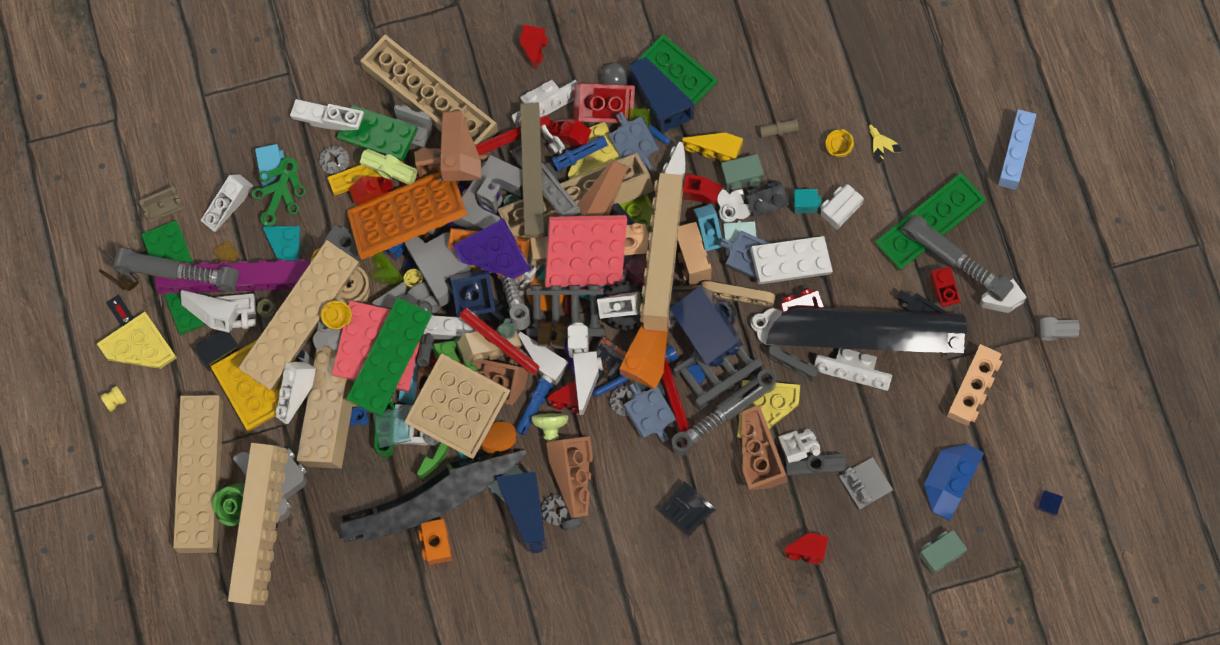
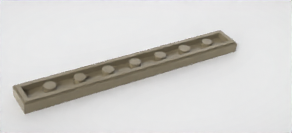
[520,102,545,238]

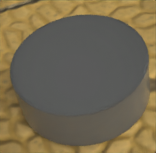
[562,518,582,531]

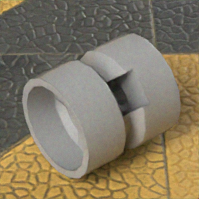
[407,282,441,314]

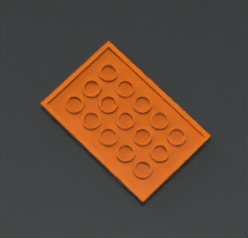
[347,170,468,260]

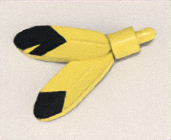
[869,125,901,164]

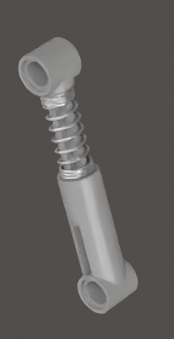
[497,274,530,330]

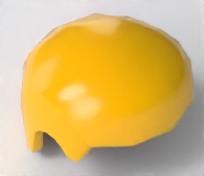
[825,129,854,158]
[320,300,352,330]

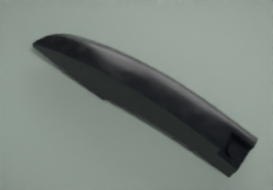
[766,307,967,353]
[338,448,526,543]

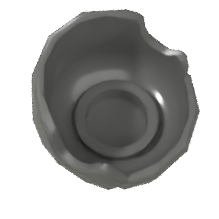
[600,63,630,85]

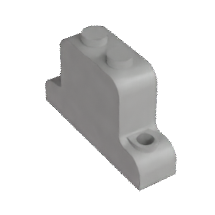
[404,232,472,307]
[233,445,307,522]

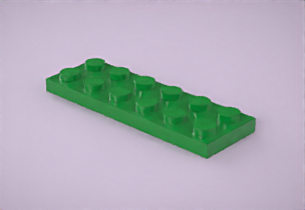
[875,173,986,271]
[141,220,206,336]
[346,297,433,418]

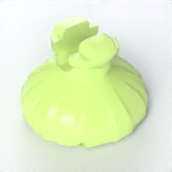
[531,413,568,442]

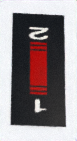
[106,294,134,327]

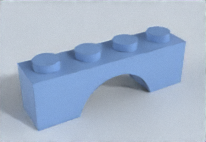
[998,109,1037,190]

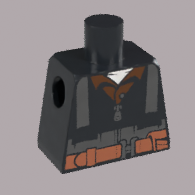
[594,335,627,385]

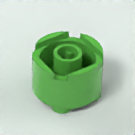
[213,483,245,526]

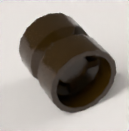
[537,321,567,349]

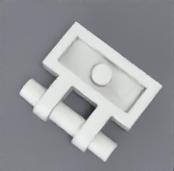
[216,294,257,330]
[778,429,820,463]

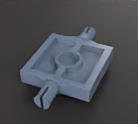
[609,112,660,171]
[719,230,770,280]
[623,382,676,443]

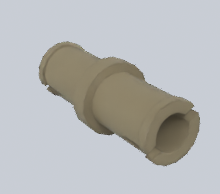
[760,119,799,138]

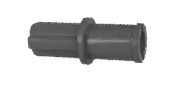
[417,333,434,367]

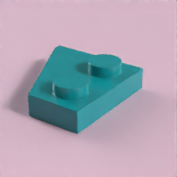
[263,226,301,261]

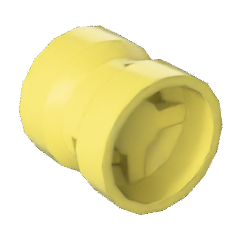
[404,269,425,290]
[100,385,127,412]

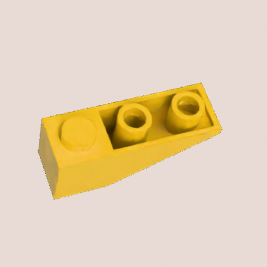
[682,133,743,163]

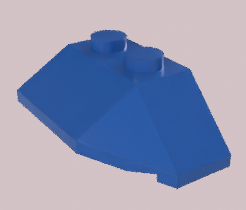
[924,444,984,521]

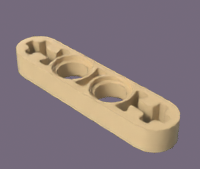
[701,281,775,306]

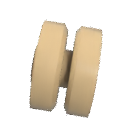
[336,267,370,305]

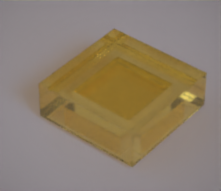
[214,240,240,263]

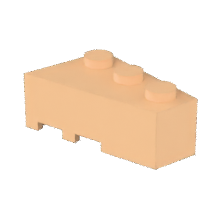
[676,222,712,286]

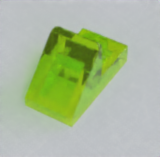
[373,252,404,285]

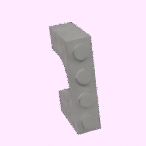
[453,155,523,231]

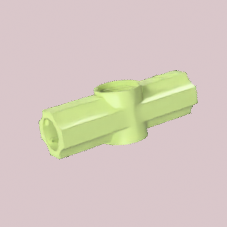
[360,149,418,185]

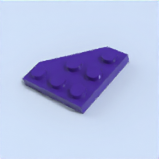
[453,218,531,279]

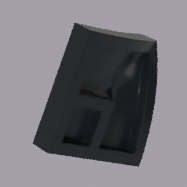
[659,481,716,537]

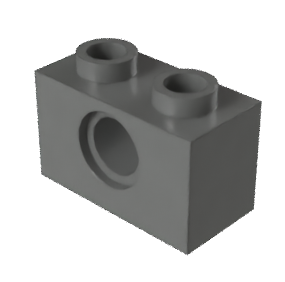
[322,225,361,262]

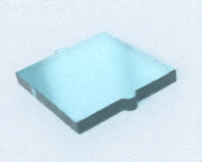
[373,408,412,448]

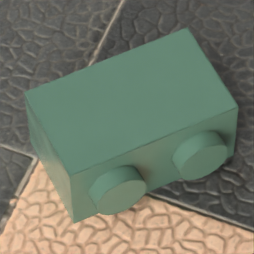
[721,154,764,190]
[919,530,967,575]

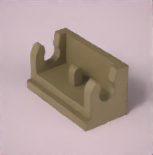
[139,186,184,224]

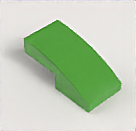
[417,443,450,480]

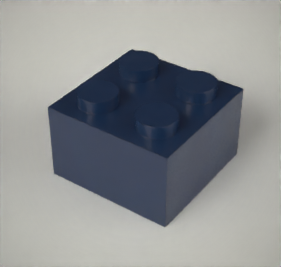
[450,270,495,318]

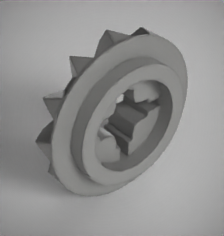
[319,145,349,174]
[610,385,635,416]
[542,494,571,525]

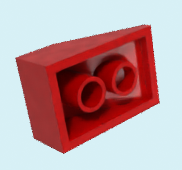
[573,82,635,123]

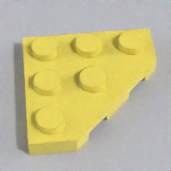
[568,122,622,180]
[97,312,177,369]
[737,380,800,438]

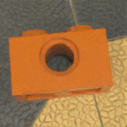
[418,519,453,565]

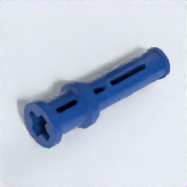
[552,135,608,173]
[515,378,553,436]

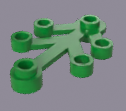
[252,157,306,226]

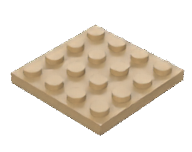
[404,353,510,459]

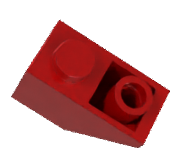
[519,24,549,70]
[549,119,592,147]
[683,174,723,205]
[349,177,395,204]
[930,267,961,307]
[548,382,589,414]
[784,533,828,565]

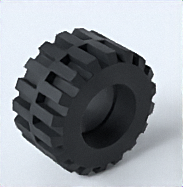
[602,281,643,331]

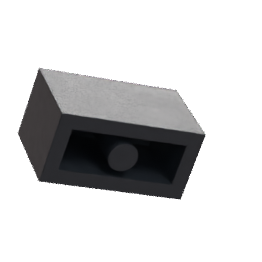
[194,330,240,371]

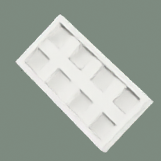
[750,236,833,285]

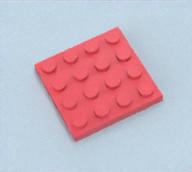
[545,215,627,287]
[332,301,420,392]

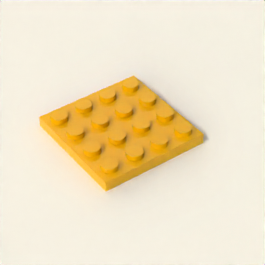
[210,340,309,432]

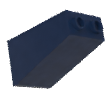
[629,57,694,133]
[669,286,743,367]
[496,471,547,553]

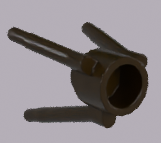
[99,250,139,291]

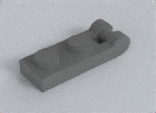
[768,345,819,382]

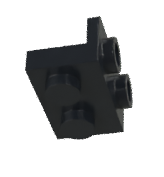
[744,180,789,217]

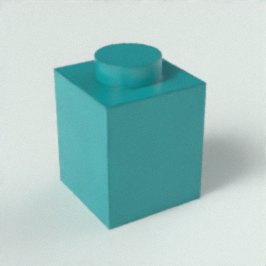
[794,189,821,214]

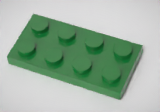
[640,34,718,107]
[337,105,418,162]

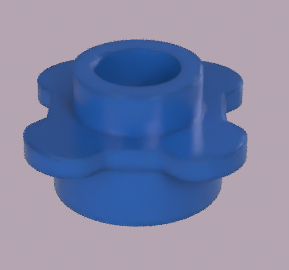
[350,407,369,426]

